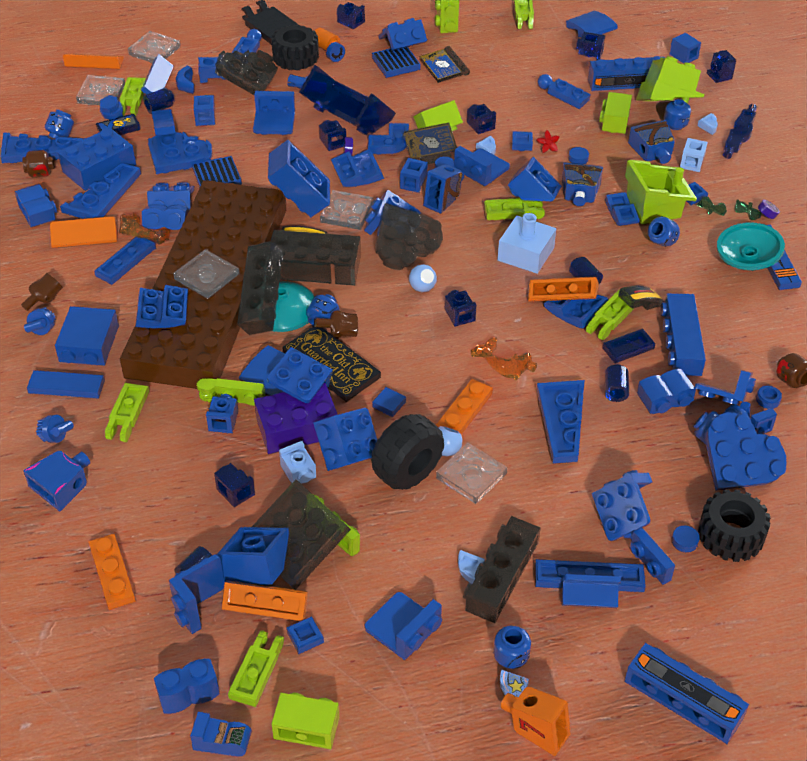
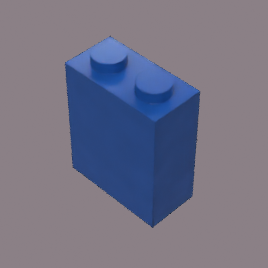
[55,306,119,366]

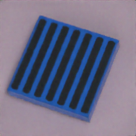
[372,47,421,78]
[192,156,242,188]

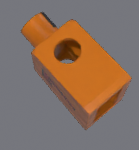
[501,687,571,756]

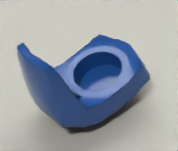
[176,65,194,94]

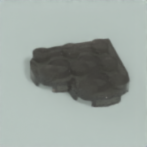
[215,50,278,95]
[375,203,443,270]

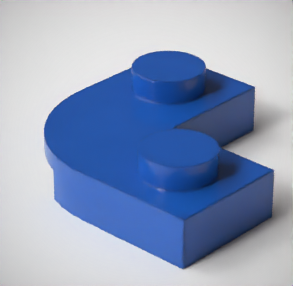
[368,123,409,155]

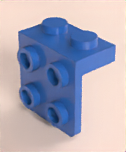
[378,18,427,51]
[253,91,296,135]
[454,146,510,186]
[147,182,195,210]
[364,190,421,241]
[267,347,333,403]
[695,370,756,405]
[314,408,377,471]
[591,470,653,541]
[169,554,225,634]
[365,592,442,660]

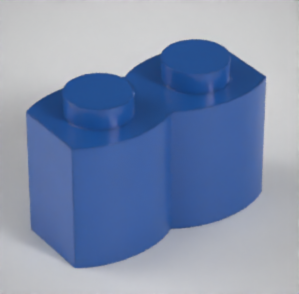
[15,184,57,227]
[142,204,189,230]
[637,369,696,414]
[154,659,220,714]

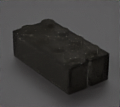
[266,230,361,286]

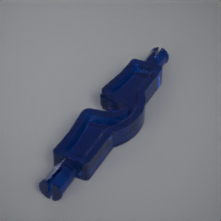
[723,104,757,159]

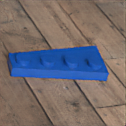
[0,132,84,163]
[60,163,141,219]
[536,380,585,464]

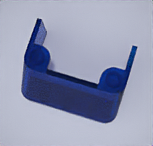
[299,65,396,136]

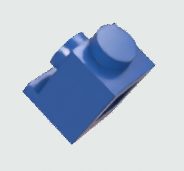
[194,95,215,126]
[400,158,428,193]
[206,394,239,434]

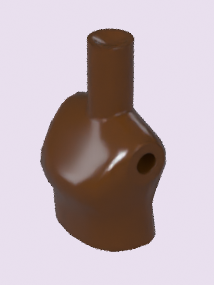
[21,273,63,311]
[314,311,358,338]

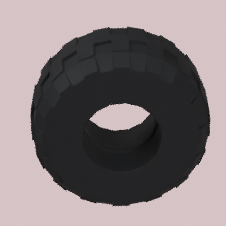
[371,414,444,490]

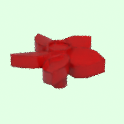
[536,130,560,154]

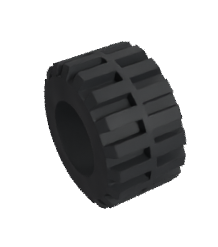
[271,25,319,70]
[698,489,771,562]

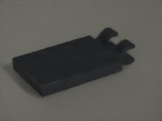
[241,0,300,45]

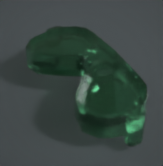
[697,196,727,216]
[734,199,762,221]

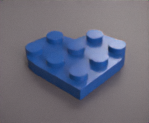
[148,132,213,174]
[705,412,787,491]

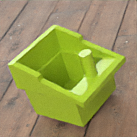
[636,56,705,103]
[625,160,697,224]

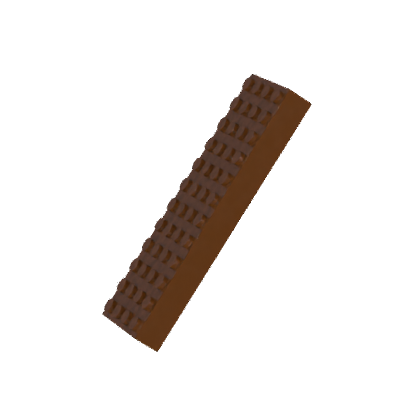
[120,180,286,389]

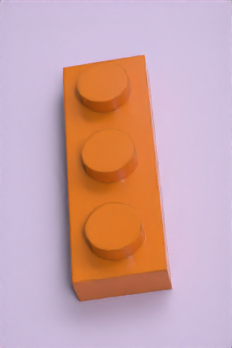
[436,379,493,435]
[88,534,136,610]
[222,580,308,621]

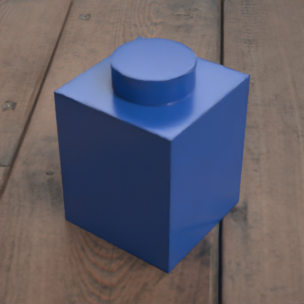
[670,33,701,64]

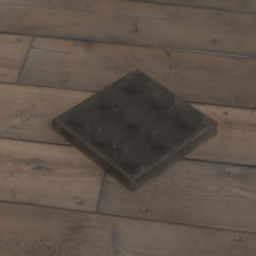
[252,479,351,590]

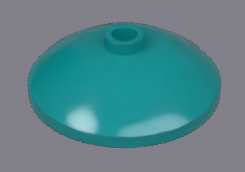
[717,222,785,271]
[249,281,315,332]

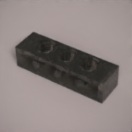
[237,241,283,335]
[463,516,541,623]

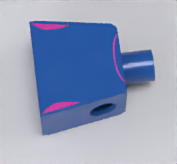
[23,451,91,512]

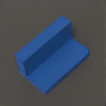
[562,574,621,608]

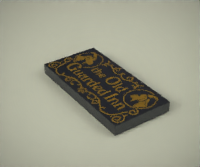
[282,326,381,402]

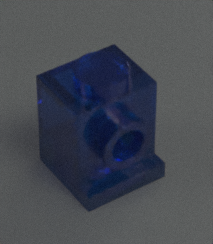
[337,2,365,30]
[576,32,606,60]
[707,50,736,83]
[467,104,496,135]
[319,120,346,151]
[444,290,477,327]
[214,463,255,508]

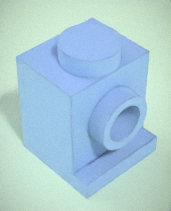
[680,138,708,172]
[279,441,316,487]

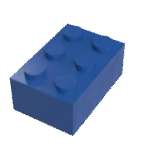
[58,127,136,191]
[268,140,330,217]

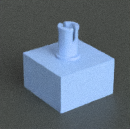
[498,213,557,274]

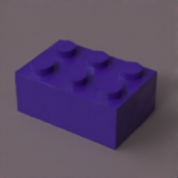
[254,383,338,454]

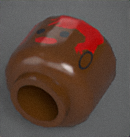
[22,150,54,178]
[776,353,807,388]

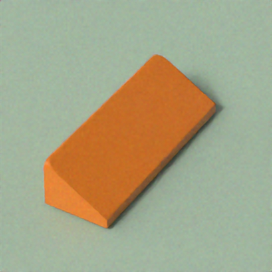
[63,53,124,69]
[50,216,117,248]
[528,277,599,302]

